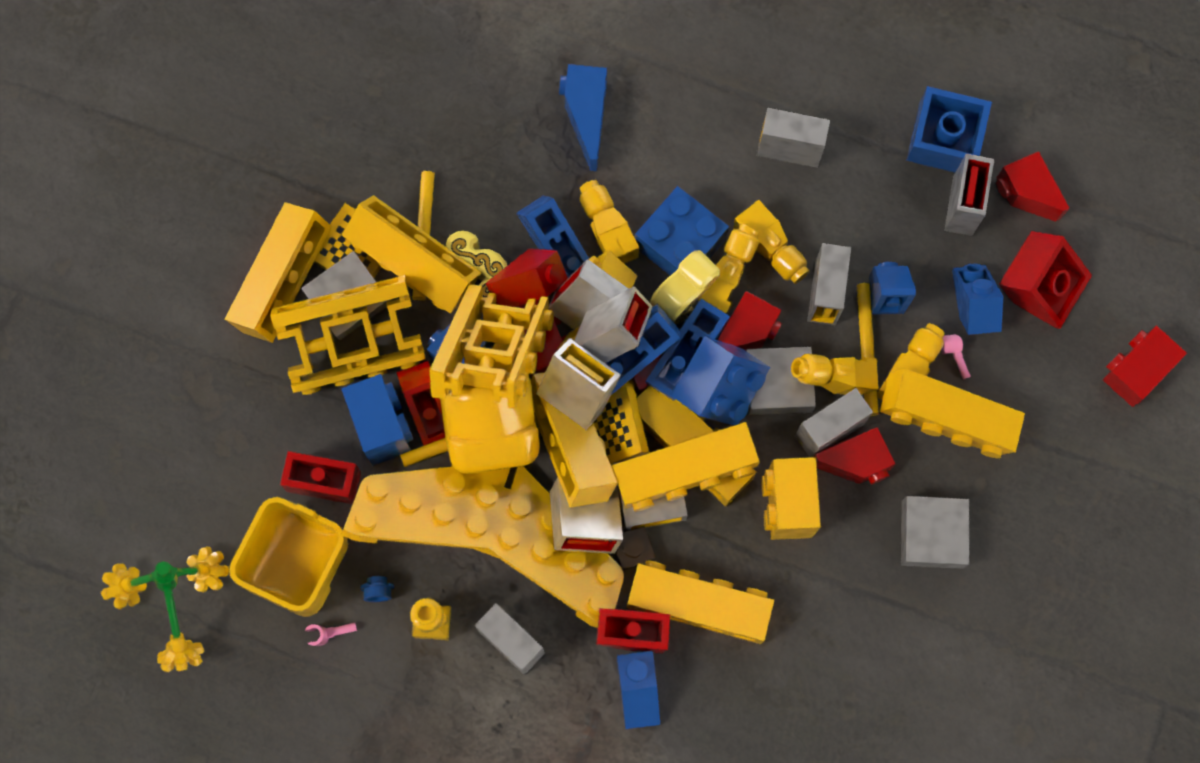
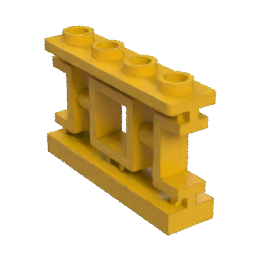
[270,275,426,395]
[430,284,554,409]

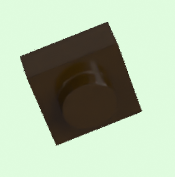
[616,526,656,571]

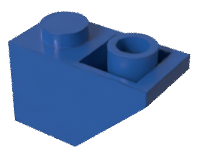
[953,264,1003,335]

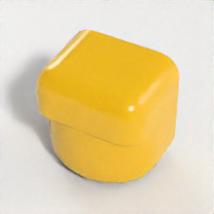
[440,372,540,474]
[229,497,349,617]

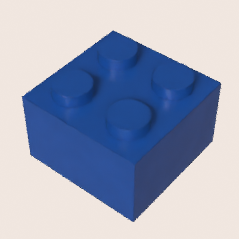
[906,86,992,172]
[635,186,729,275]
[672,336,771,426]
[341,374,414,466]

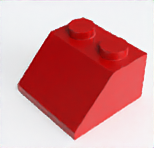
[999,231,1092,329]

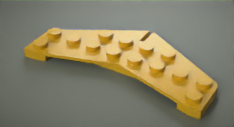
[341,466,624,628]

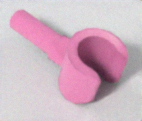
[941,334,971,380]
[305,623,357,646]

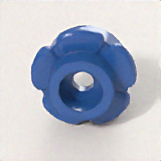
[360,576,395,602]

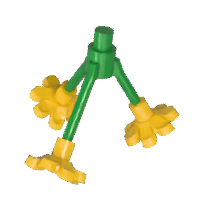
[101,546,229,672]

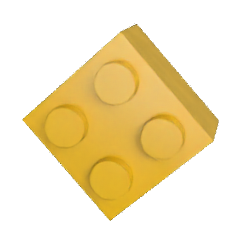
[761,458,821,540]

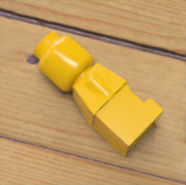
[579,180,639,264]
[733,200,810,284]
[698,223,759,314]
[877,323,945,400]
[791,354,878,395]
[410,598,452,640]

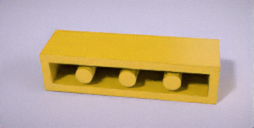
[342,195,482,314]
[224,203,332,343]
[879,368,1025,458]
[531,372,618,508]
[636,385,757,507]
[612,422,760,512]
[627,561,774,644]

